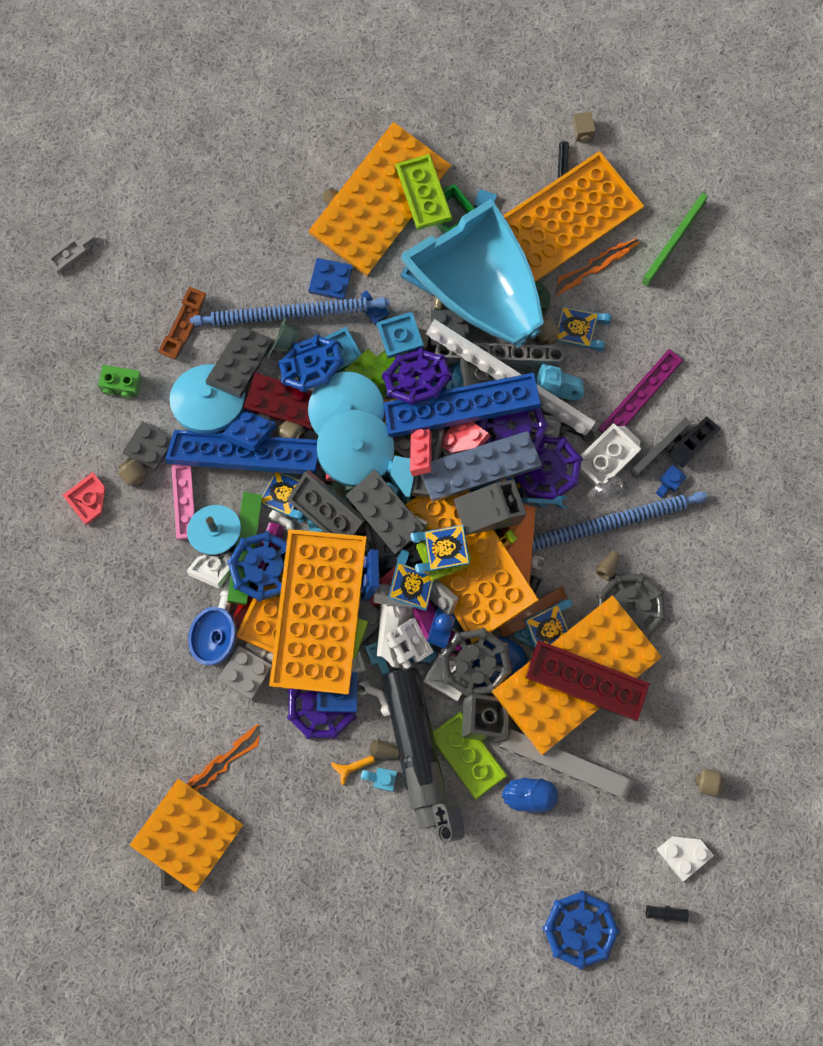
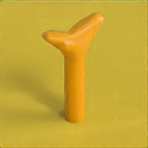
[331,756,375,785]

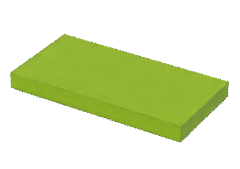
[395,154,452,231]
[433,712,507,800]

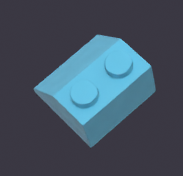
[388,456,415,504]

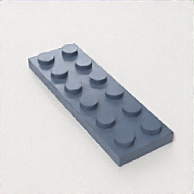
[421,431,542,502]

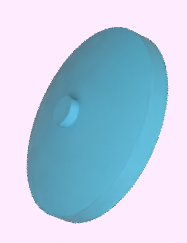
[170,364,246,434]
[308,372,385,436]
[317,410,394,487]

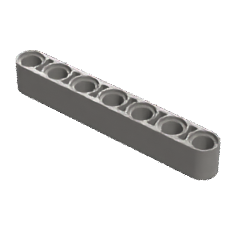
[435,343,565,368]
[499,729,634,801]

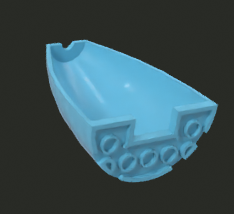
[401,199,544,348]

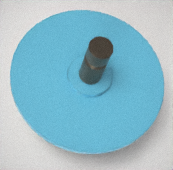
[187,505,241,556]

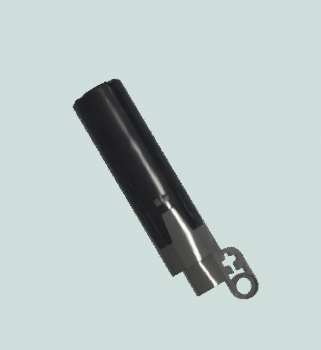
[382,667,465,843]

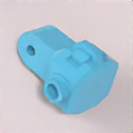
[536,364,584,401]

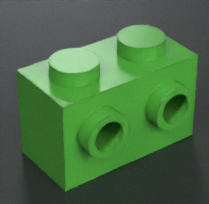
[98,365,142,399]

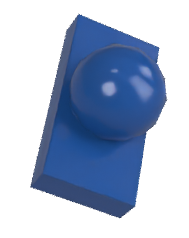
[427,608,455,649]

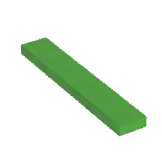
[642,193,708,286]
[227,492,262,606]

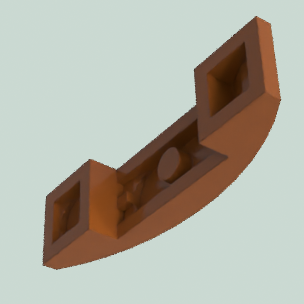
[158,286,206,360]
[499,586,568,637]

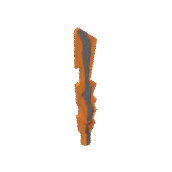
[555,238,639,295]
[186,724,260,792]

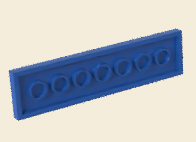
[384,373,541,437]
[165,430,319,475]

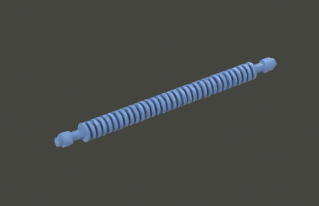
[190,297,389,327]
[532,491,708,551]

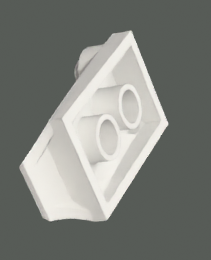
[580,423,641,490]
[377,604,416,669]

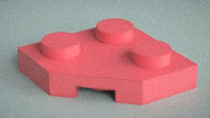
[442,422,491,455]
[62,472,106,526]

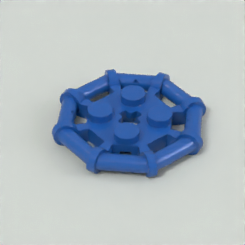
[278,334,344,392]
[227,531,287,602]
[543,890,620,970]

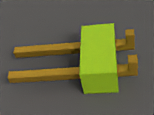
[497,530,518,547]

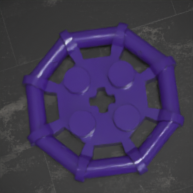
[382,348,452,405]
[477,408,549,452]
[513,436,583,500]
[287,689,357,740]

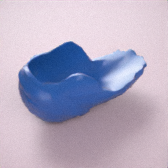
[502,778,558,813]

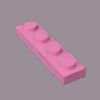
[172,465,195,540]

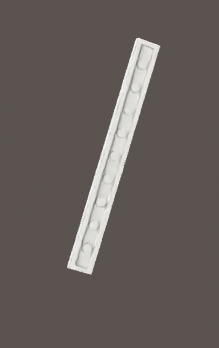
[426,319,595,436]

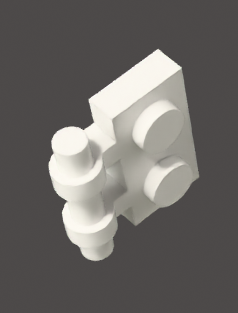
[386,618,433,668]

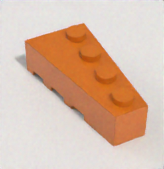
[499,504,536,584]

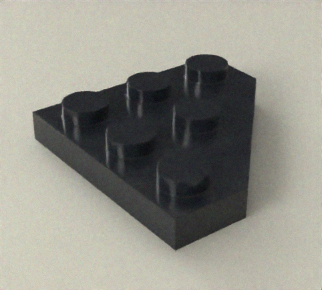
[364,520,424,572]

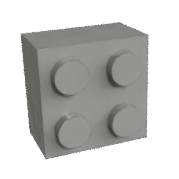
[218,646,272,702]

